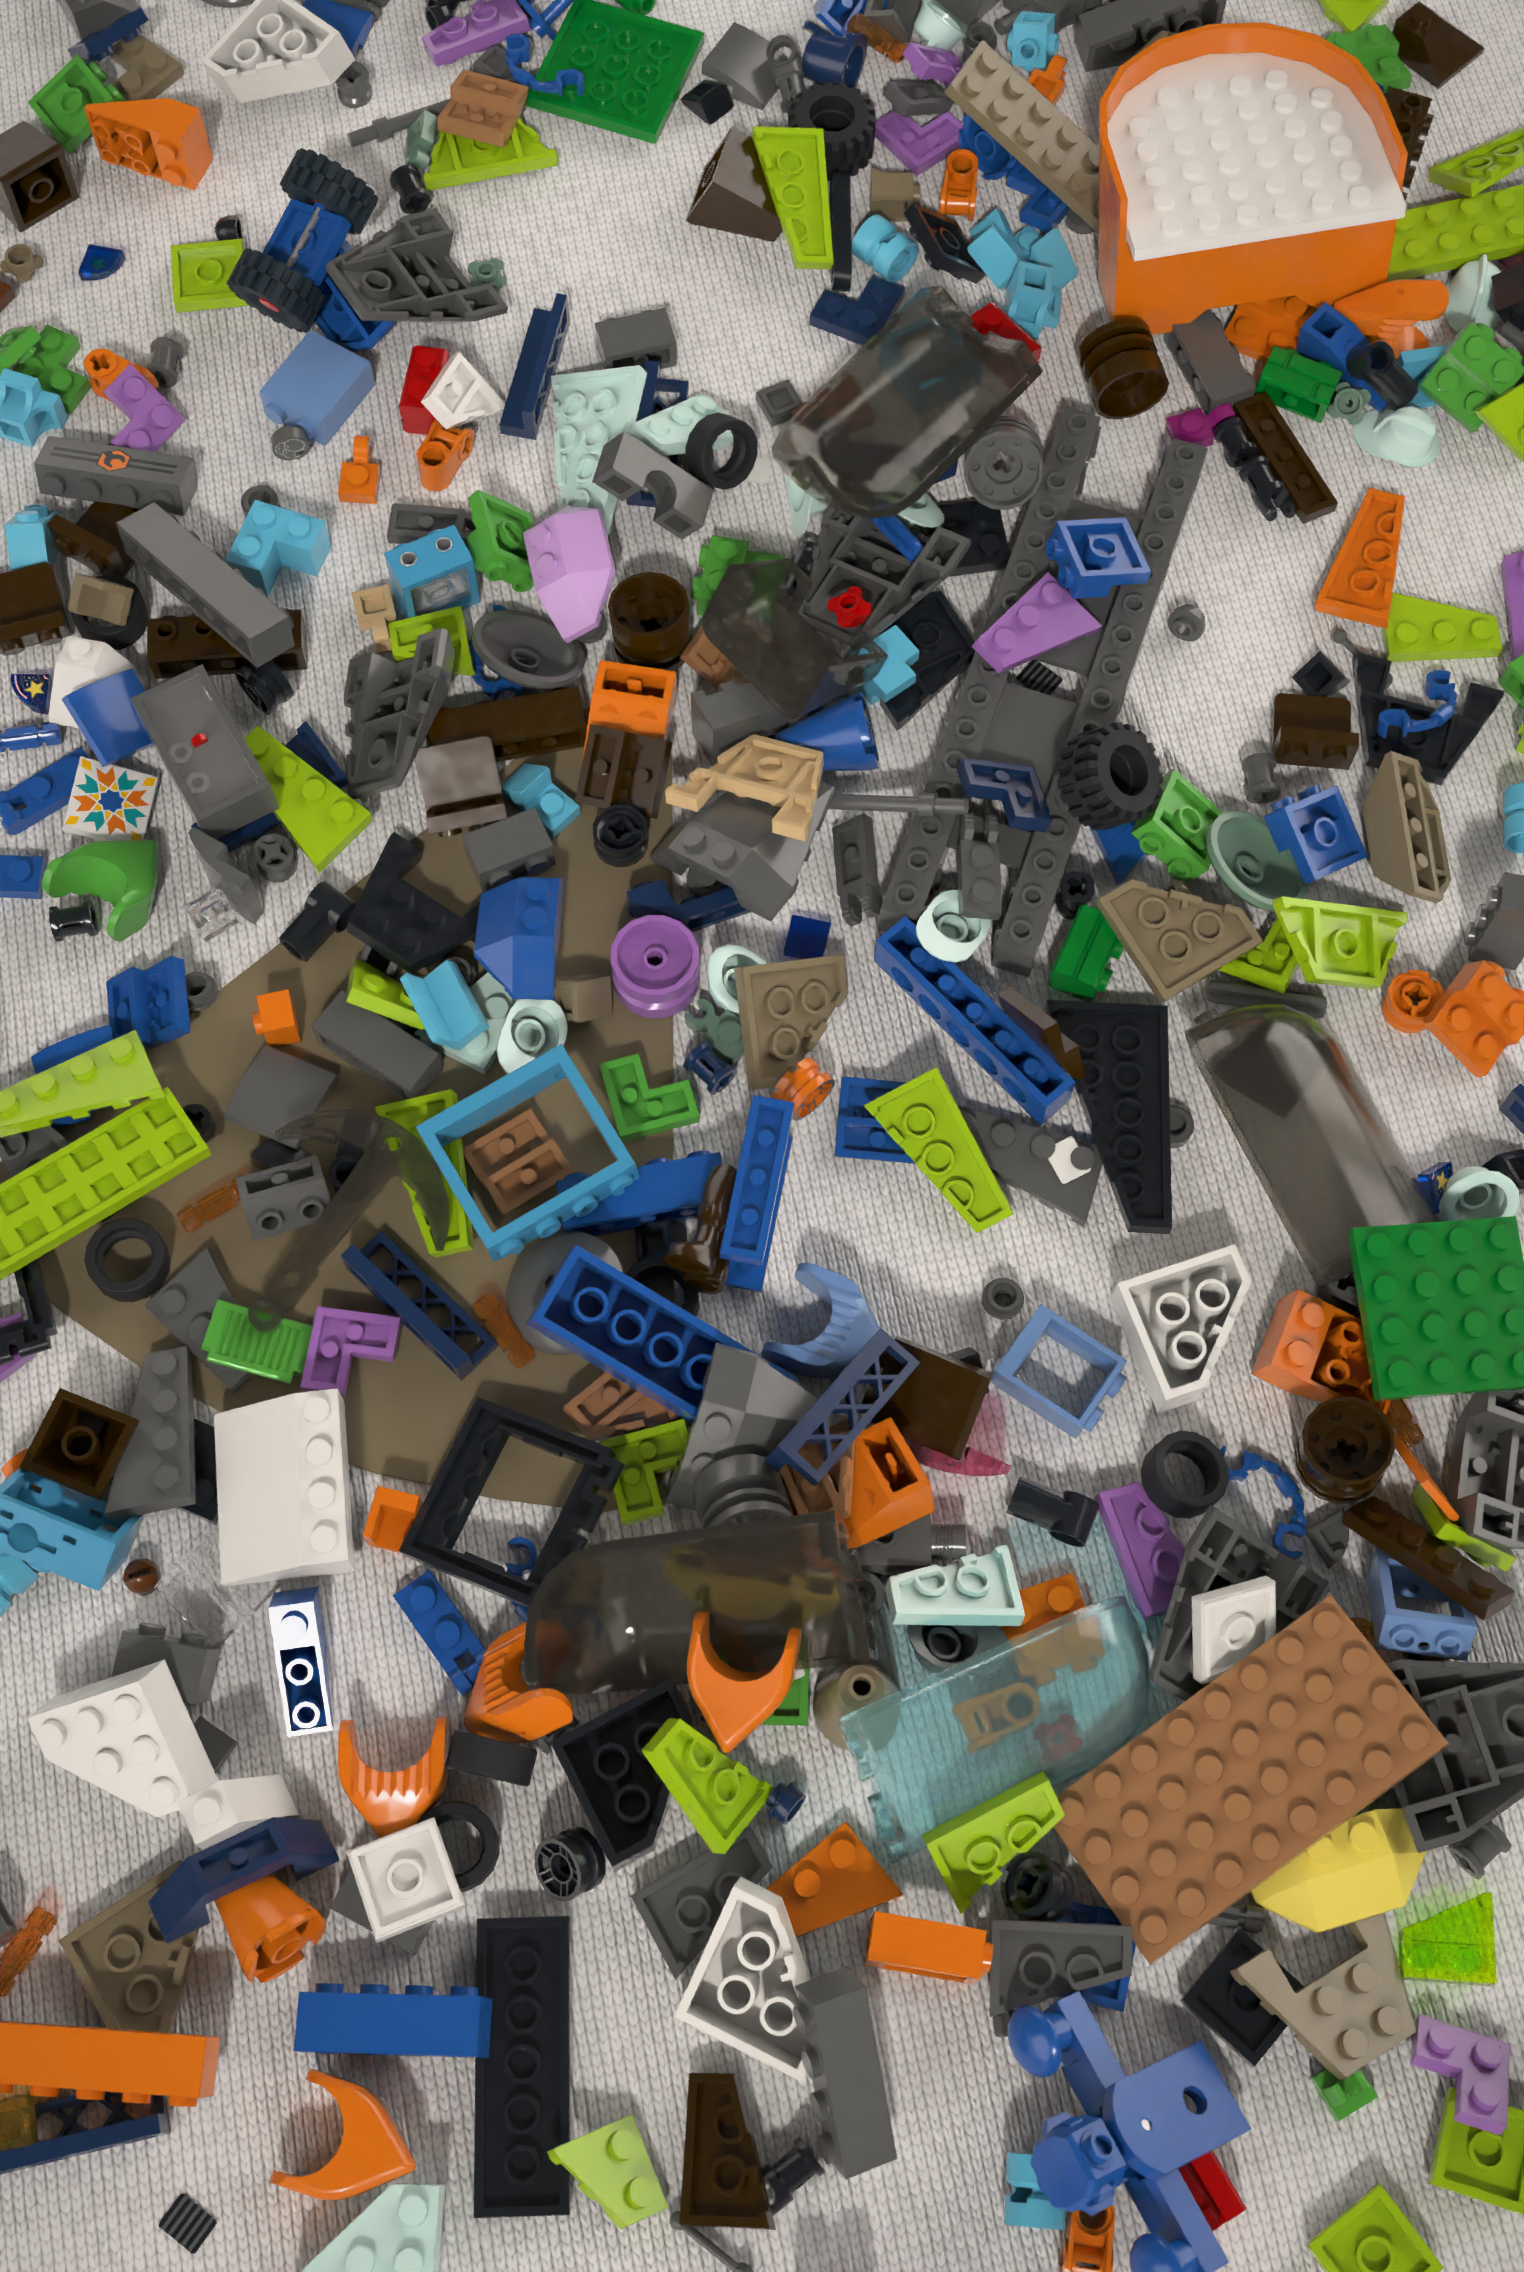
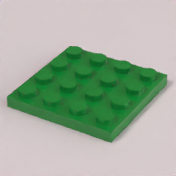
[526,0,704,144]
[1347,1216,1524,1401]

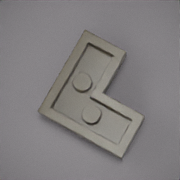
[110,34,184,101]

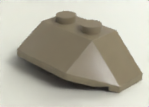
[1362,751,1451,903]

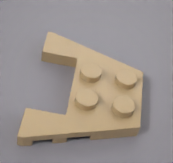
[665,734,824,842]

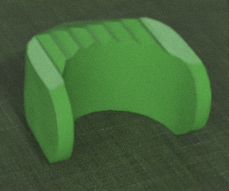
[42,840,159,942]

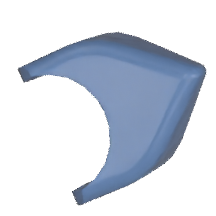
[761,1263,880,1379]

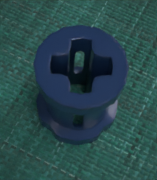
[683,1041,737,1095]

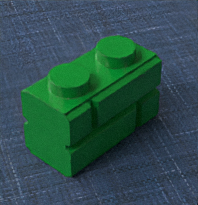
[1254,346,1343,423]
[1048,904,1124,1002]

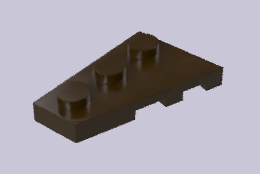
[679,2073,776,2230]

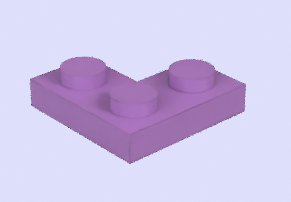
[902,43,963,86]
[875,110,963,177]
[103,364,185,452]
[300,1306,402,1398]
[1410,2014,1510,2136]

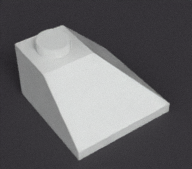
[48,636,149,728]

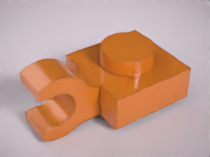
[1027,55,1068,106]
[338,435,381,504]

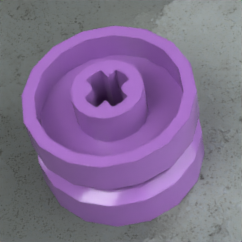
[610,915,700,1018]

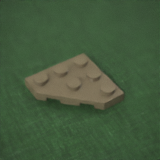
[1095,879,1263,1004]
[734,954,848,1090]
[58,1860,199,2033]

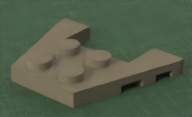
[1230,1913,1416,2080]

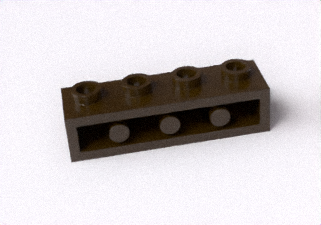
[1387,87,1434,201]
[147,608,308,679]

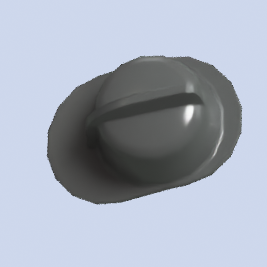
[907,1625,1010,1680]

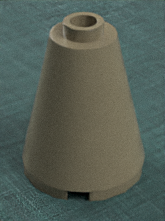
[813,1661,902,1751]

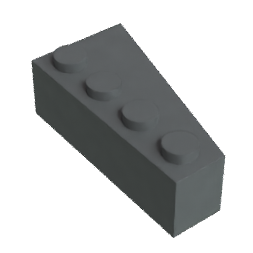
[1074,0,1227,72]
[691,651,850,766]

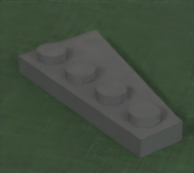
[958,1105,1103,1227]
[104,1346,196,1521]

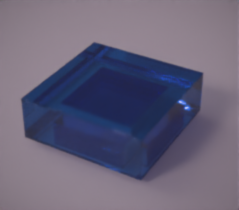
[784,915,831,959]

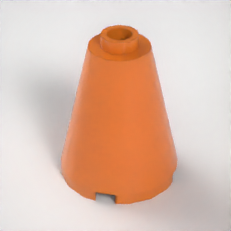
[214,1873,326,1983]

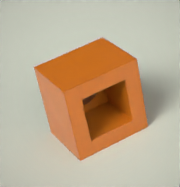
[252,989,302,1048]

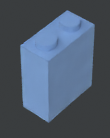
[259,330,375,446]

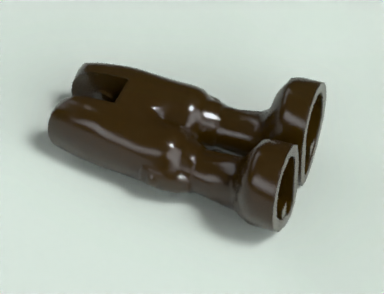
[664,1164,737,1294]

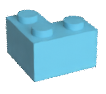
[225,500,331,596]

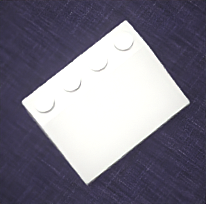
[214,1388,355,1587]

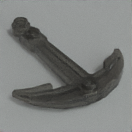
[248,1109,450,1333]

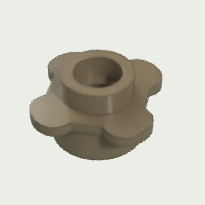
[0,244,44,282]

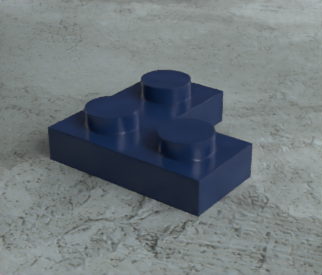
[67,7,148,64]
[809,276,905,350]
[957,757,1052,832]

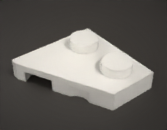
[421,352,505,430]

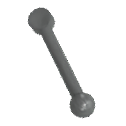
[1332,629,1393,689]
[669,2211,753,2272]

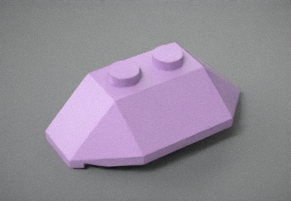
[523,505,616,643]

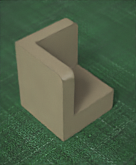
[67,573,134,626]
[554,972,613,1023]

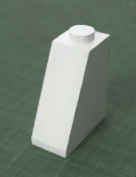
[177,1774,301,1850]

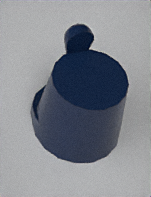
[802,21,867,89]

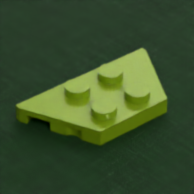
[424,117,558,191]
[1273,896,1408,990]

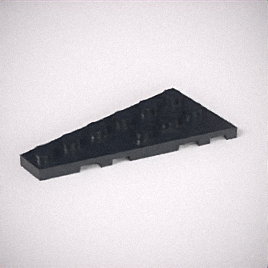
[1045,1000,1172,1234]

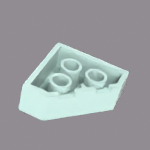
[300,2183,446,2272]

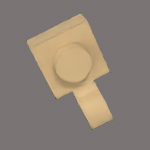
[351,584,397,655]

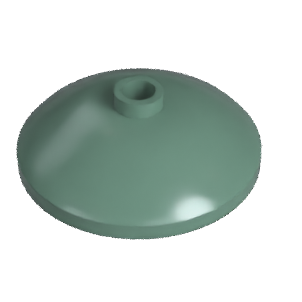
[1206,811,1309,912]

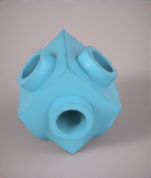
[1007,11,1059,71]

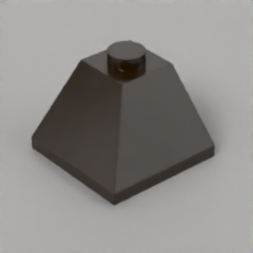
[1392,1,1484,89]
[20,1388,140,1501]

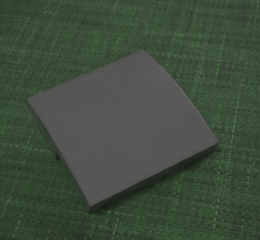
[702,22,788,110]
[188,827,264,924]
[224,1045,337,1149]

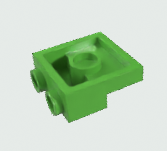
[1325,24,1412,94]
[28,54,126,154]
[1418,322,1524,433]
[466,490,534,592]
[691,535,785,628]
[1131,769,1223,883]

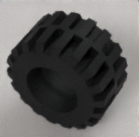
[788,82,876,181]
[1056,722,1163,830]

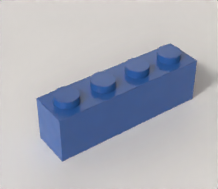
[556,1150,722,1236]
[294,1983,493,2058]

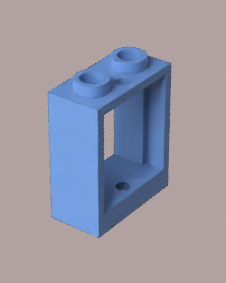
[991,1304,1127,1439]
[1366,1546,1477,1661]

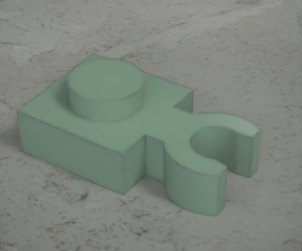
[404,110,438,171]
[684,998,744,1065]

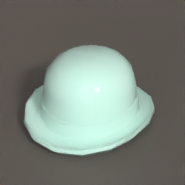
[707,944,767,1014]
[1439,1166,1520,1221]

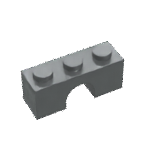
[592,431,714,540]

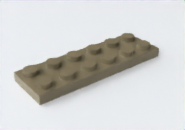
[944,40,1099,234]

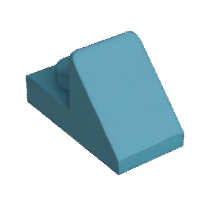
[967,208,1026,290]
[1015,225,1078,290]
[501,763,581,839]

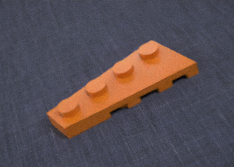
[1315,488,1405,629]

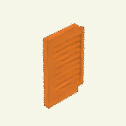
[1394,1431,1459,1521]

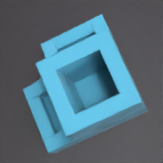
[1004,260,1062,339]
[0,368,68,447]
[849,625,920,705]

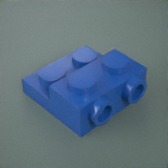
[1046,517,1151,599]
[1264,784,1368,885]

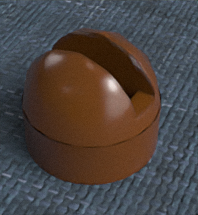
[123,1558,161,1596]

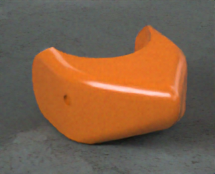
[1333,279,1449,362]
[686,1610,802,1753]
[464,1618,573,1743]
[338,1717,450,1838]
[269,2068,416,2200]

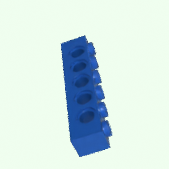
[874,916,1075,1126]

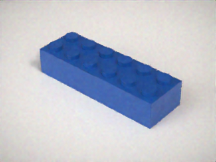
[525,1245,798,1424]

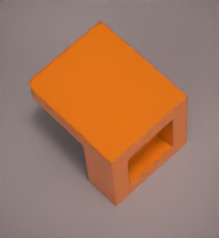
[363,1486,423,1553]

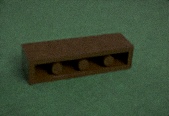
[428,686,587,762]

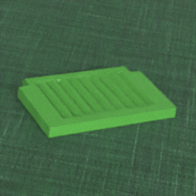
[201,1299,313,1384]

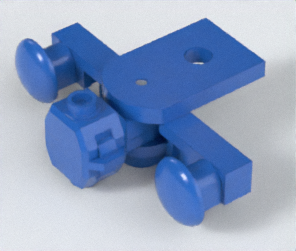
[1007,1991,1251,2272]

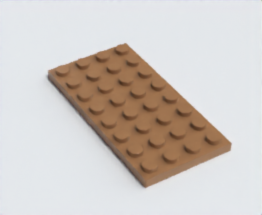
[1053,1595,1449,1965]

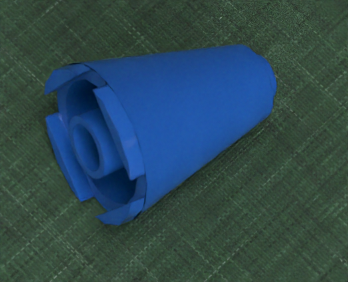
[958,115,1019,180]
[775,692,880,771]

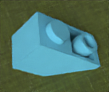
[4,504,60,570]

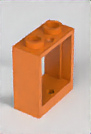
[864,1911,993,1985]

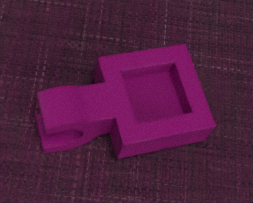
[1165,403,1235,447]

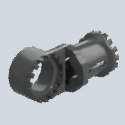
[766,35,805,114]

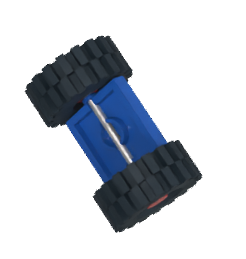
[227,148,378,333]

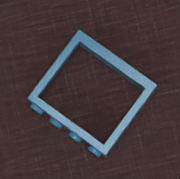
[416,1044,640,1262]

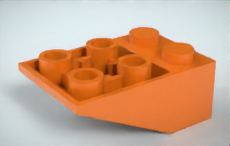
[84,98,213,190]
[581,660,677,768]
[1251,1289,1391,1415]
[787,1417,935,1567]

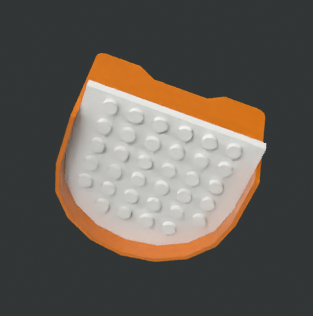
[1098,22,1408,335]

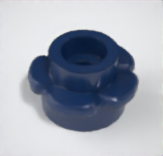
[765,1781,806,1825]

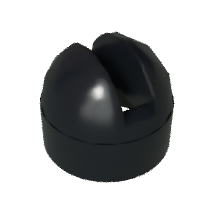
[425,3,453,30]
[214,215,243,241]

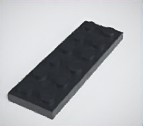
[474,1916,571,2218]

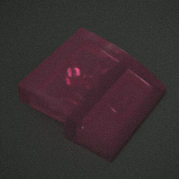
[915,1445,1011,1476]

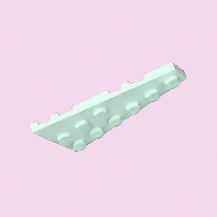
[551,365,647,537]

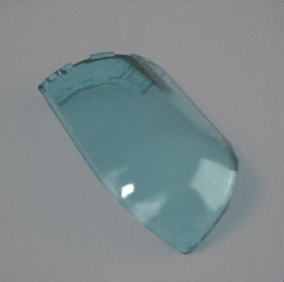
[838,1595,1151,1864]

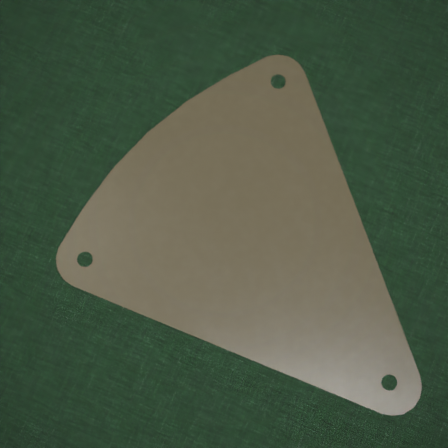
[0,707,674,1513]

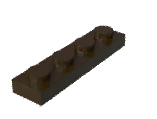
[1232,391,1338,524]
[1343,1496,1515,1621]

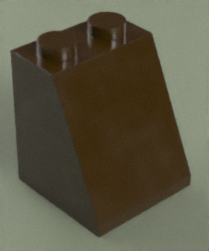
[0,121,79,233]
[686,127,783,242]
[861,1336,993,1461]

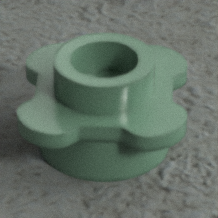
[468,258,506,292]
[1328,382,1371,425]

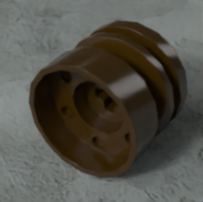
[1077,319,1169,420]
[608,572,693,671]
[1294,1396,1396,1504]

